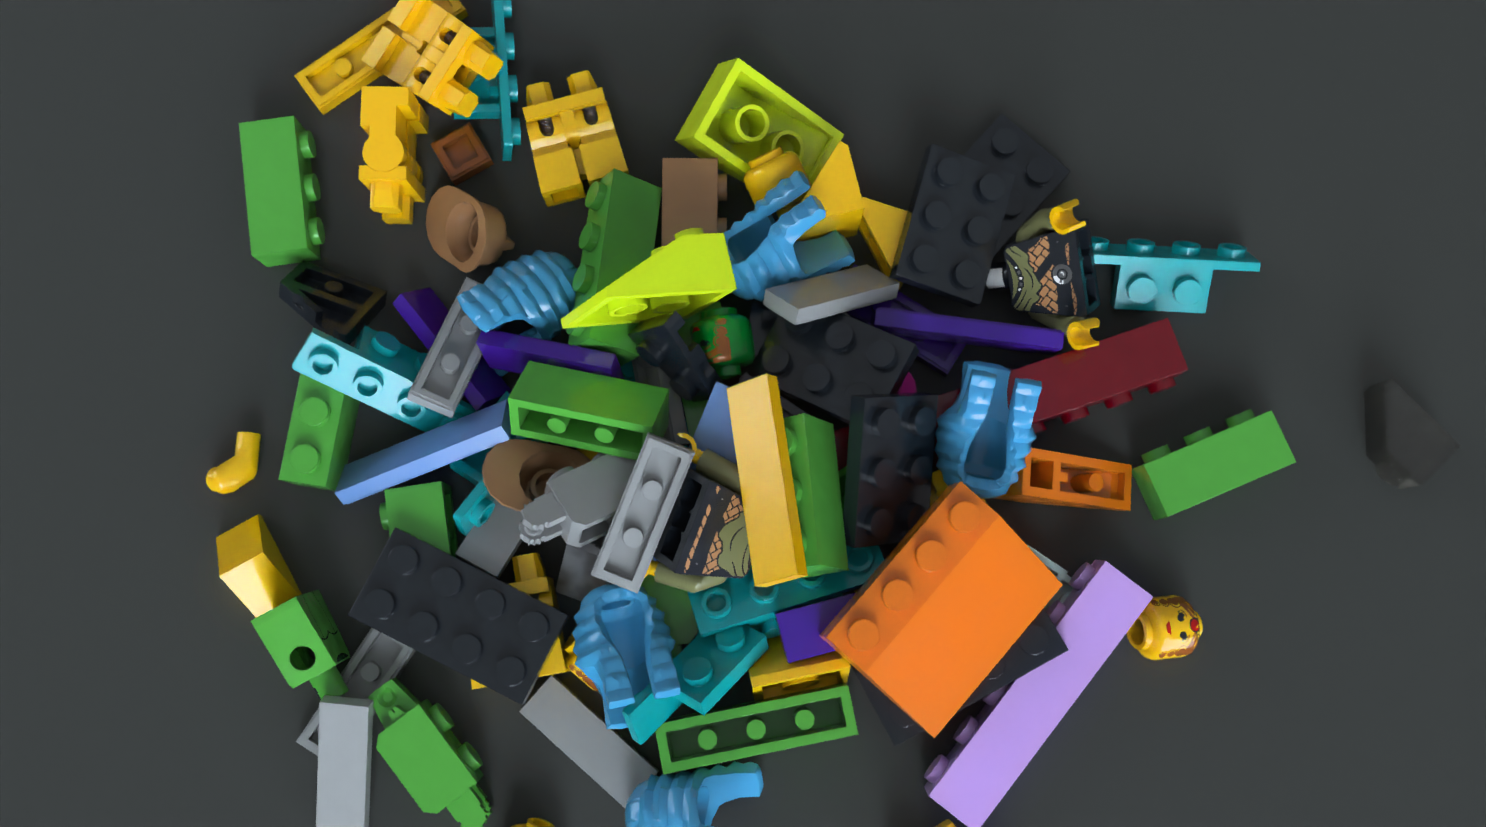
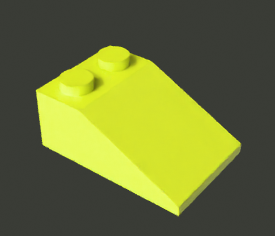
[675,58,844,201]
[560,228,737,329]

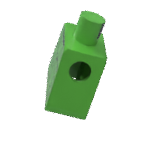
[251,589,350,701]

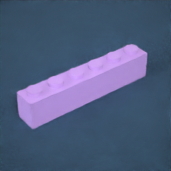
[924,559,1153,827]

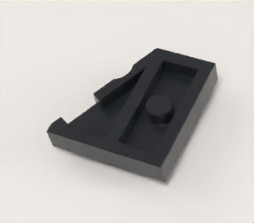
[279,260,387,345]

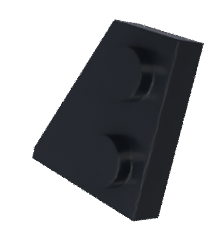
[628,311,724,402]

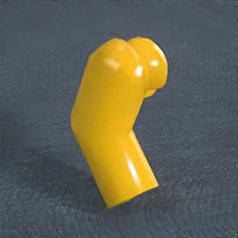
[206,432,261,494]

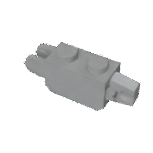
[518,453,637,548]

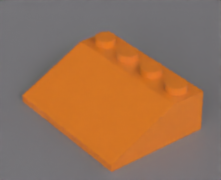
[819,481,1063,738]

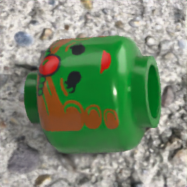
[690,307,755,380]

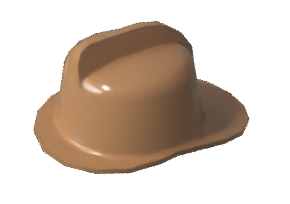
[426,185,515,273]
[482,439,591,512]

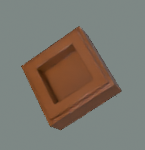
[430,122,494,186]

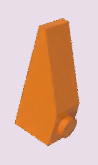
[994,448,1132,511]

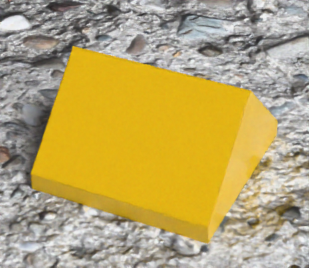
[796,141,865,241]
[748,636,850,701]

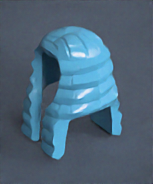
[723,170,855,302]
[457,250,577,376]
[934,361,1042,499]
[572,584,681,729]
[625,761,764,827]

